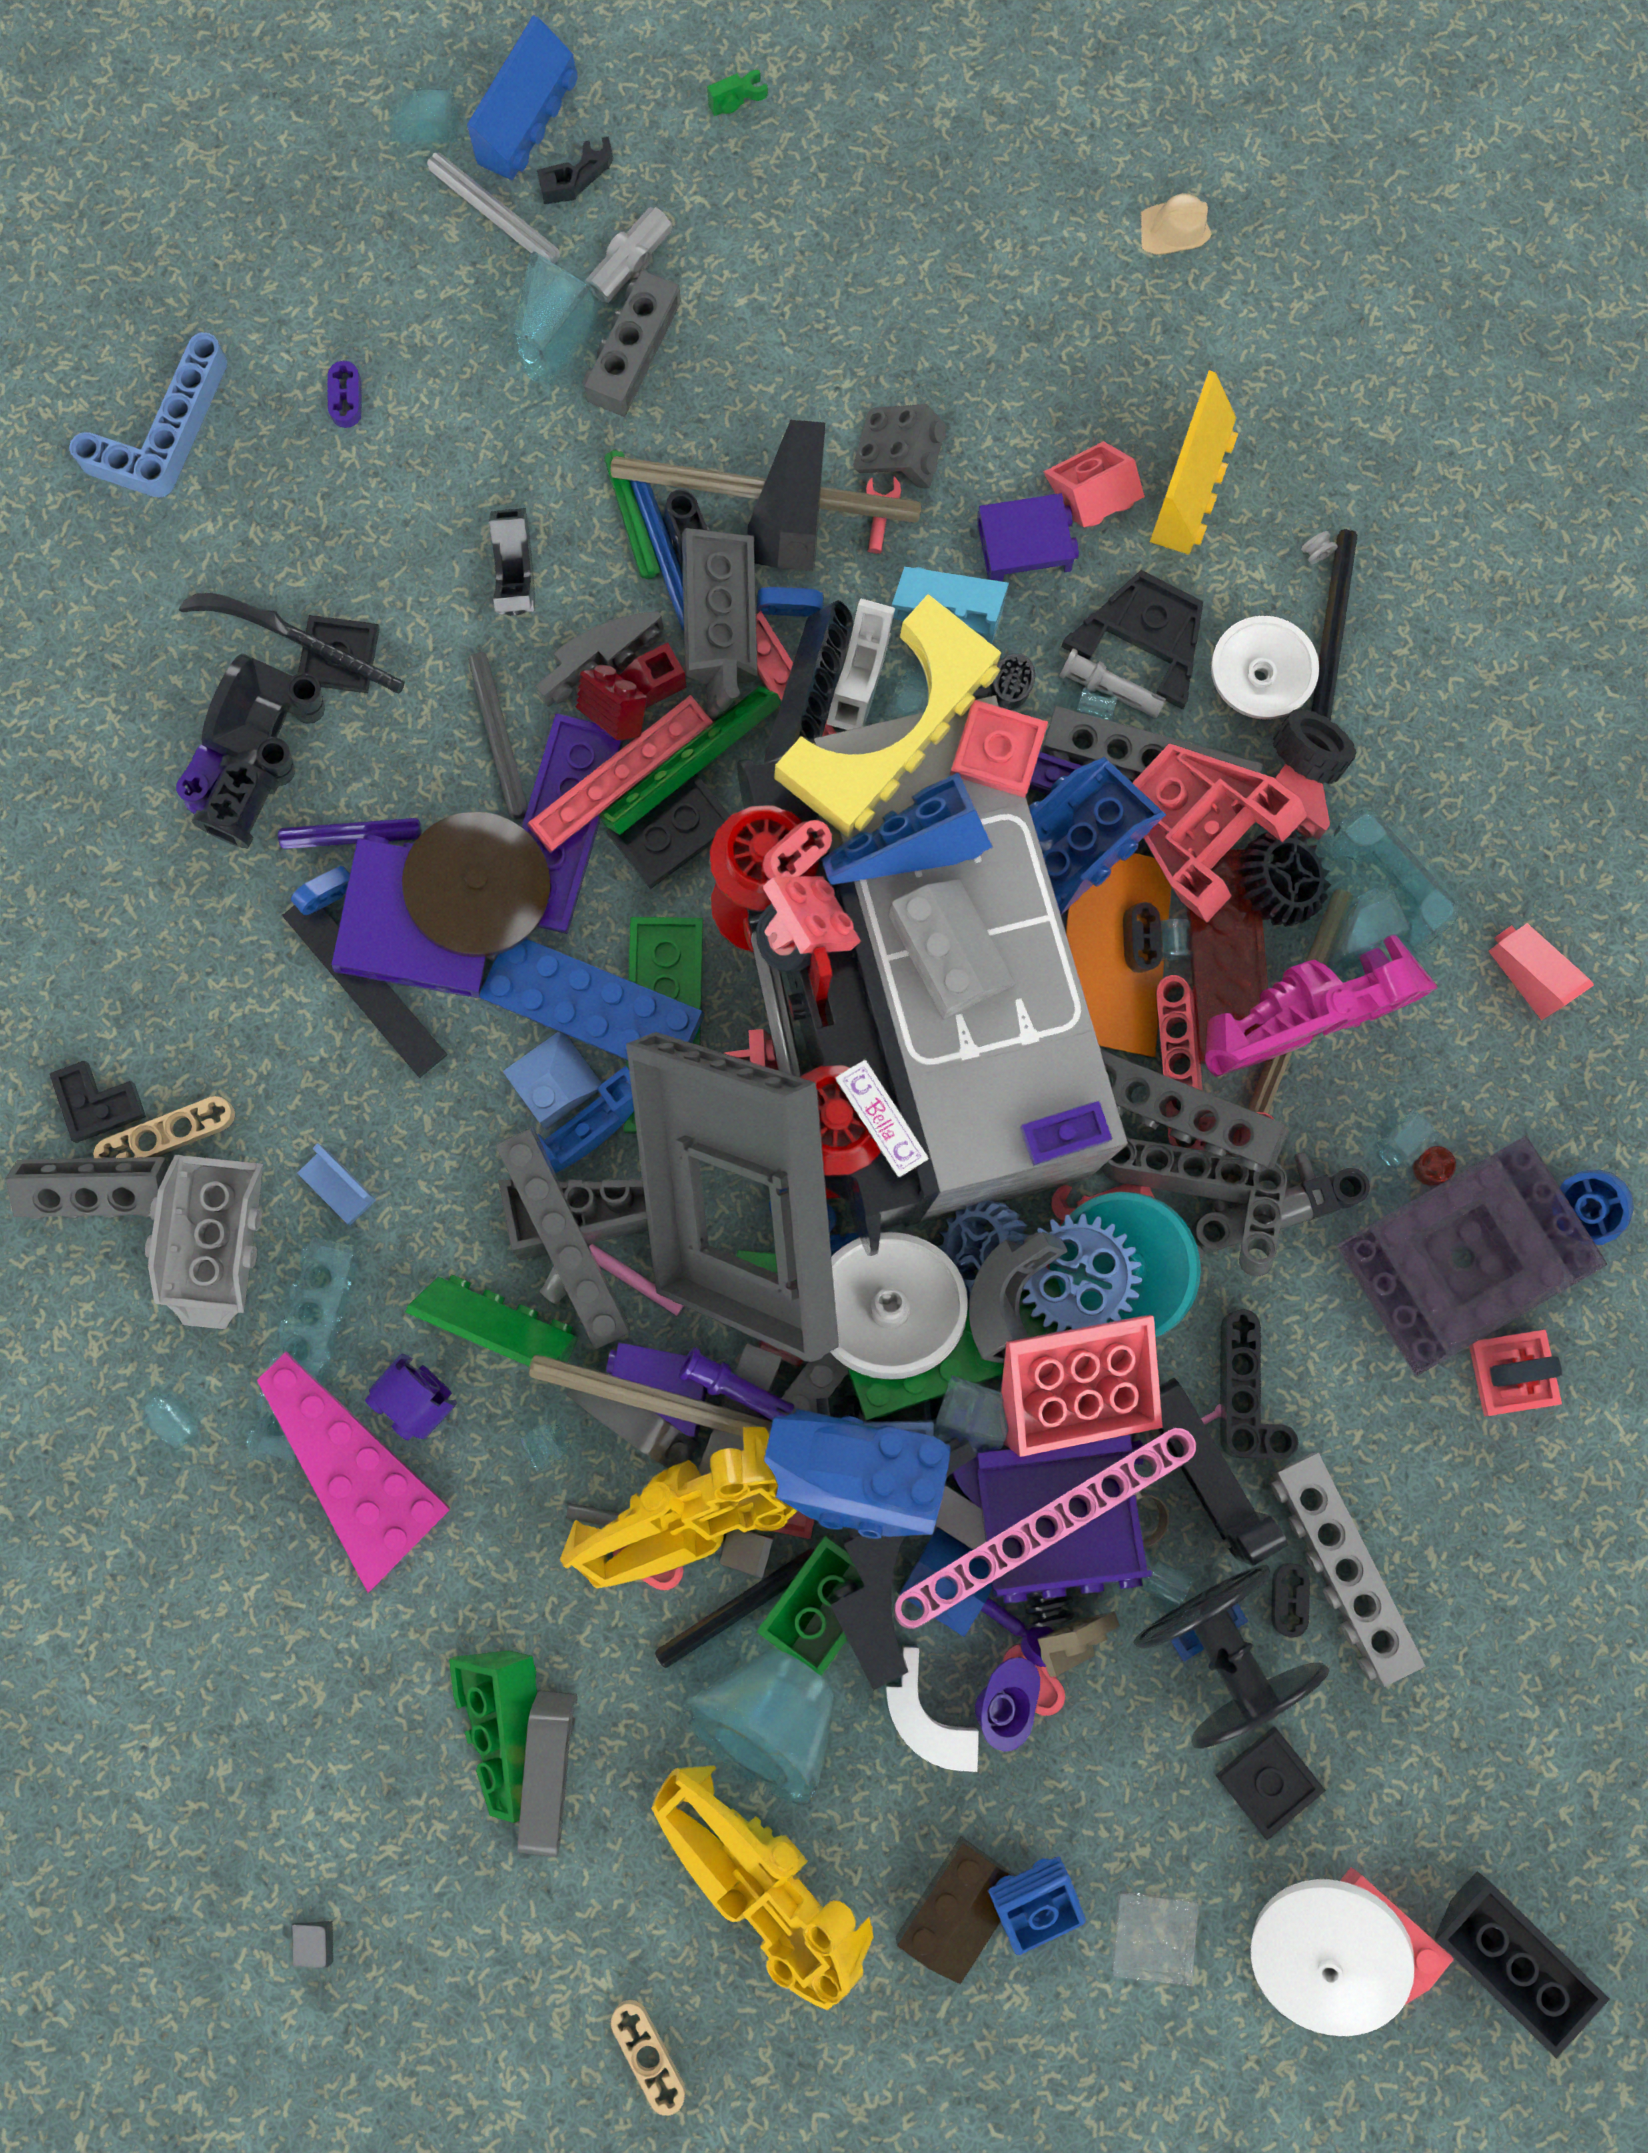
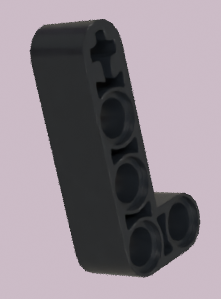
[1220,1309,1299,1459]

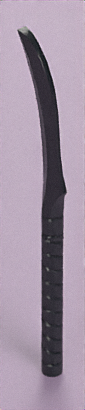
[179,593,405,694]

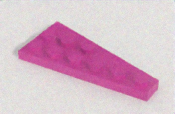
[257,1351,450,1593]

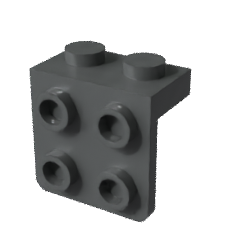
[853,404,946,488]

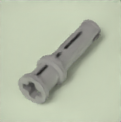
[1059,648,1166,719]

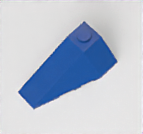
[822,772,993,885]

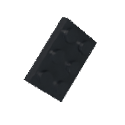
[606,773,730,889]

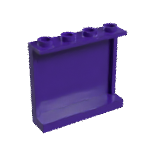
[332,836,486,998]
[974,1435,1153,1604]

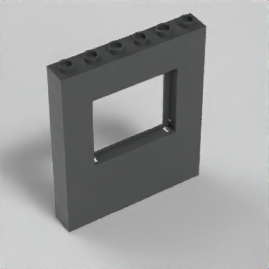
[626,1032,839,1362]

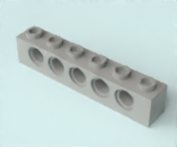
[1270,1453,1426,1687]

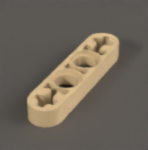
[93,1096,235,1158]

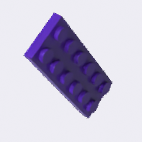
[522,713,624,934]

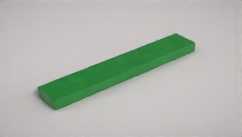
[599,686,781,835]

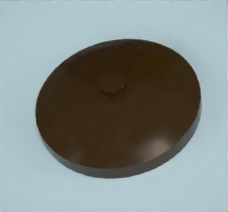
[402,812,550,957]

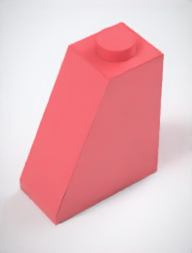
[1488,923,1594,1021]

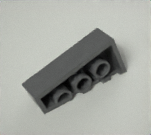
[498,1180,649,1261]

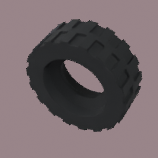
[1272,709,1356,784]

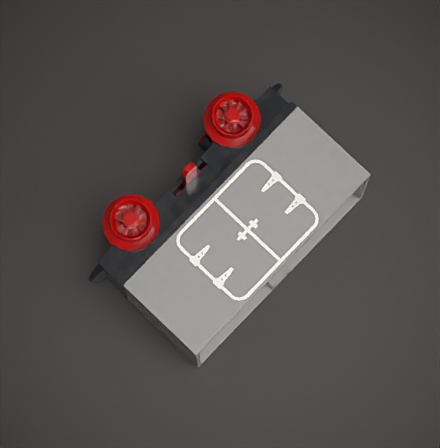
[710,695,1128,1256]

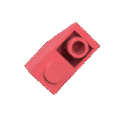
[1275,764,1330,840]

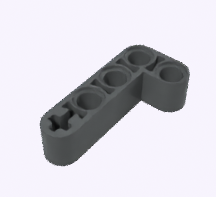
[518,1690,578,1857]

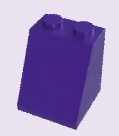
[606,1343,707,1438]

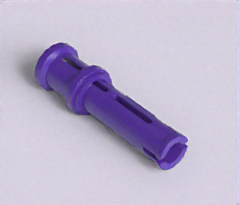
[678,1347,794,1420]

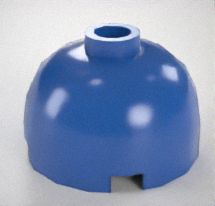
[1553,1169,1634,1245]

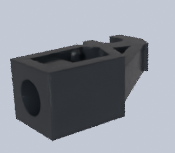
[537,136,613,205]

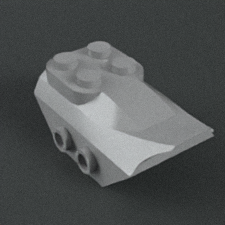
[145,1155,263,1329]

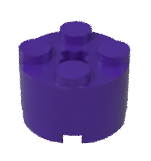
[365,1354,457,1441]

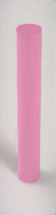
[589,1244,684,1316]

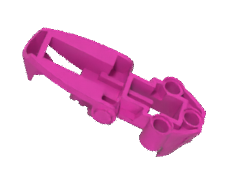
[1205,935,1438,1077]

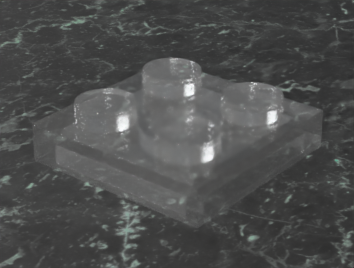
[1111,1891,1199,1986]

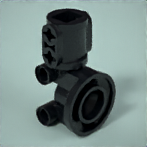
[191,653,325,849]

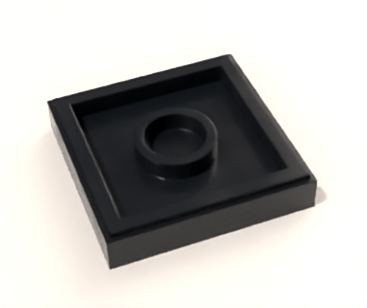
[298,615,380,693]
[1215,1727,1326,1840]

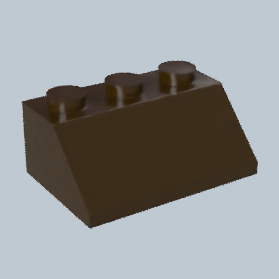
[895,1836,1016,1985]

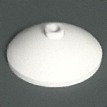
[1211,616,1319,719]

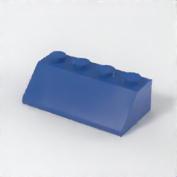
[467,15,578,181]

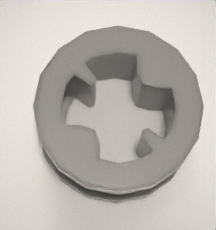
[1301,531,1338,565]

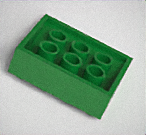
[405,1274,579,1366]

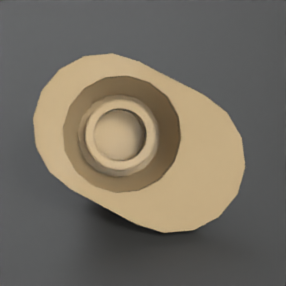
[1141,193,1211,255]

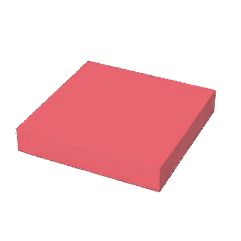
[950,700,1048,798]

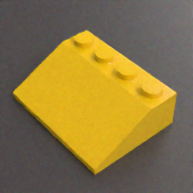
[1150,370,1238,555]

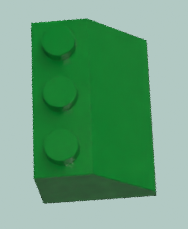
[756,1536,862,1679]

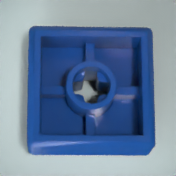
[989,1857,1086,1955]

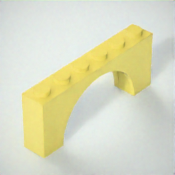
[775,594,1001,838]

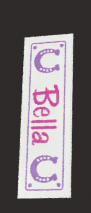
[835,1060,929,1177]

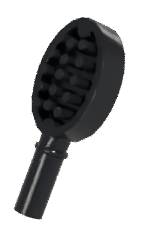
[990,654,1036,710]

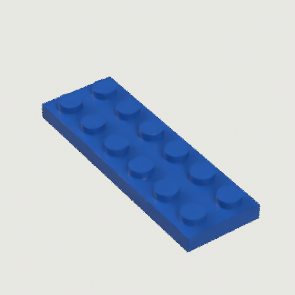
[479,939,705,1061]

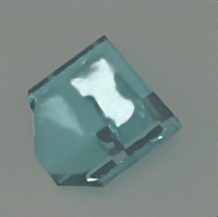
[933,1375,1009,1455]

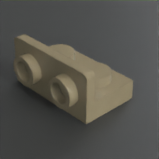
[1038,1611,1120,1677]

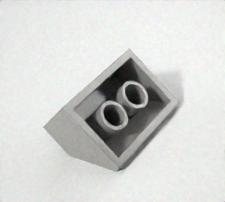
[888,879,1015,1020]

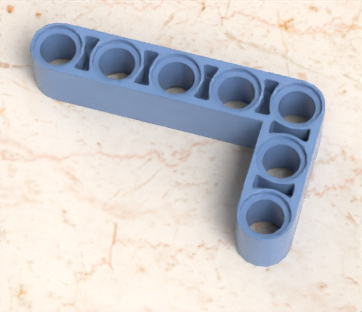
[69,332,227,497]

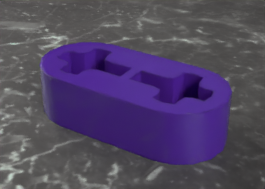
[327,360,362,428]

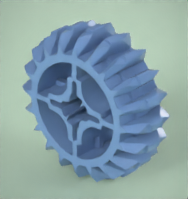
[937,1201,1029,1299]

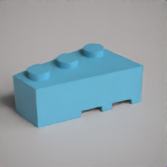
[892,567,1009,644]

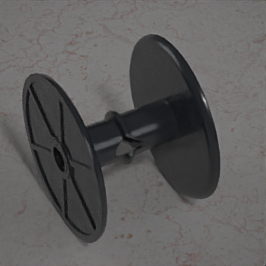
[1133,1565,1330,1749]

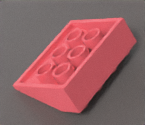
[999,1315,1163,1457]

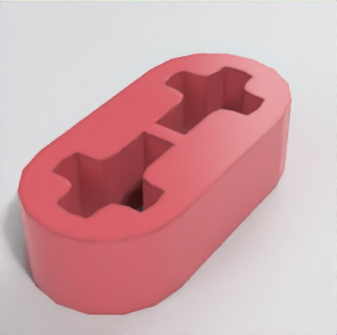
[763,820,832,879]

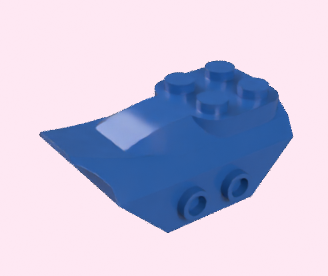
[1029,757,1166,915]
[764,1408,950,1538]

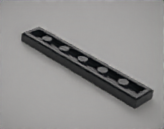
[282,905,448,1078]

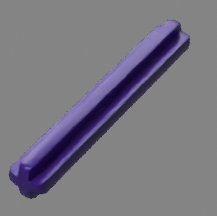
[278,818,421,849]

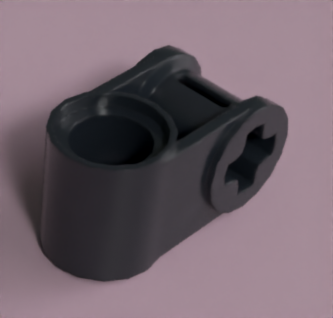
[663,489,710,563]

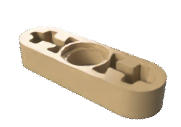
[611,2000,685,2116]

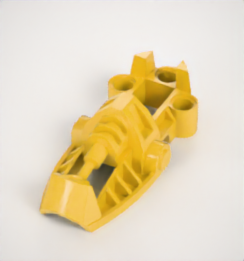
[560,1427,797,1589]
[651,1766,874,2010]

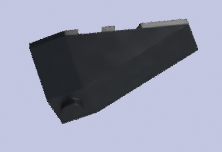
[747,419,826,571]

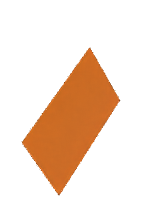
[1066,853,1172,1057]

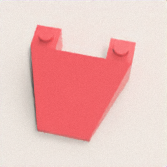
[1133,744,1307,923]

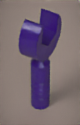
[981,1597,1054,1667]

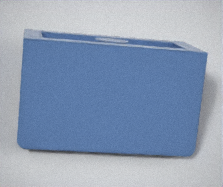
[297,1143,377,1225]

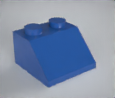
[897,1527,992,1637]

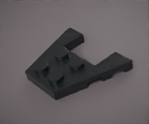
[1061,570,1204,710]

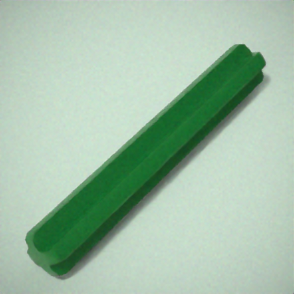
[604,450,660,580]

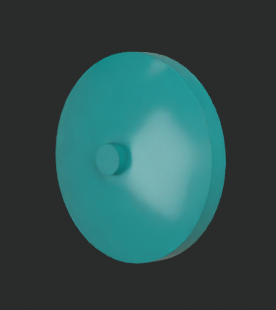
[1050,1192,1201,1338]

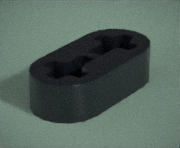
[1123,902,1162,973]
[1271,1563,1310,1638]

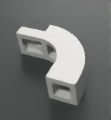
[827,599,895,730]
[886,1645,979,1772]

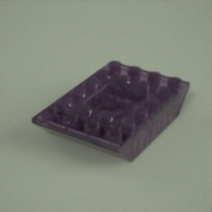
[1335,1135,1608,1377]

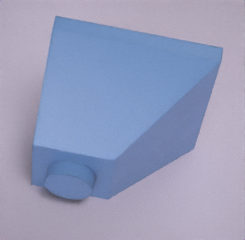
[503,1032,602,1129]

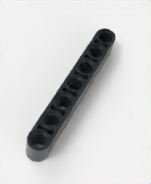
[764,600,854,763]

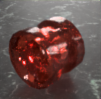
[1412,1146,1456,1186]

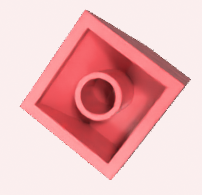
[1043,441,1145,527]

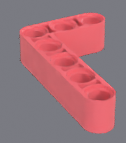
[1156,975,1274,1154]

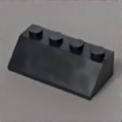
[1434,1871,1610,2059]

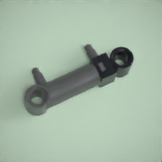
[1191,1152,1370,1253]

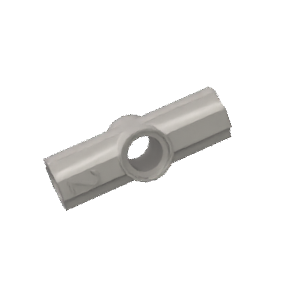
[585,207,673,303]

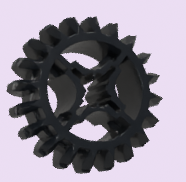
[1236,830,1331,927]

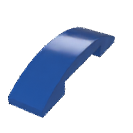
[537,1066,634,1173]

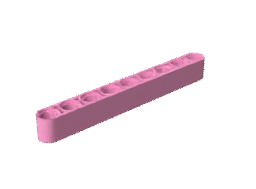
[894,1428,1196,1629]

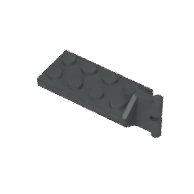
[682,528,758,721]

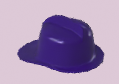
[975,1657,1041,1752]

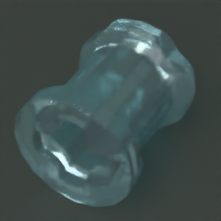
[1076,687,1118,721]
[1161,919,1192,961]

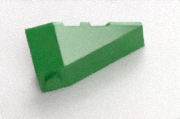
[449,1650,537,1823]

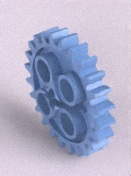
[1022,1214,1142,1332]

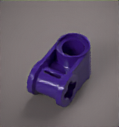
[176,744,224,814]

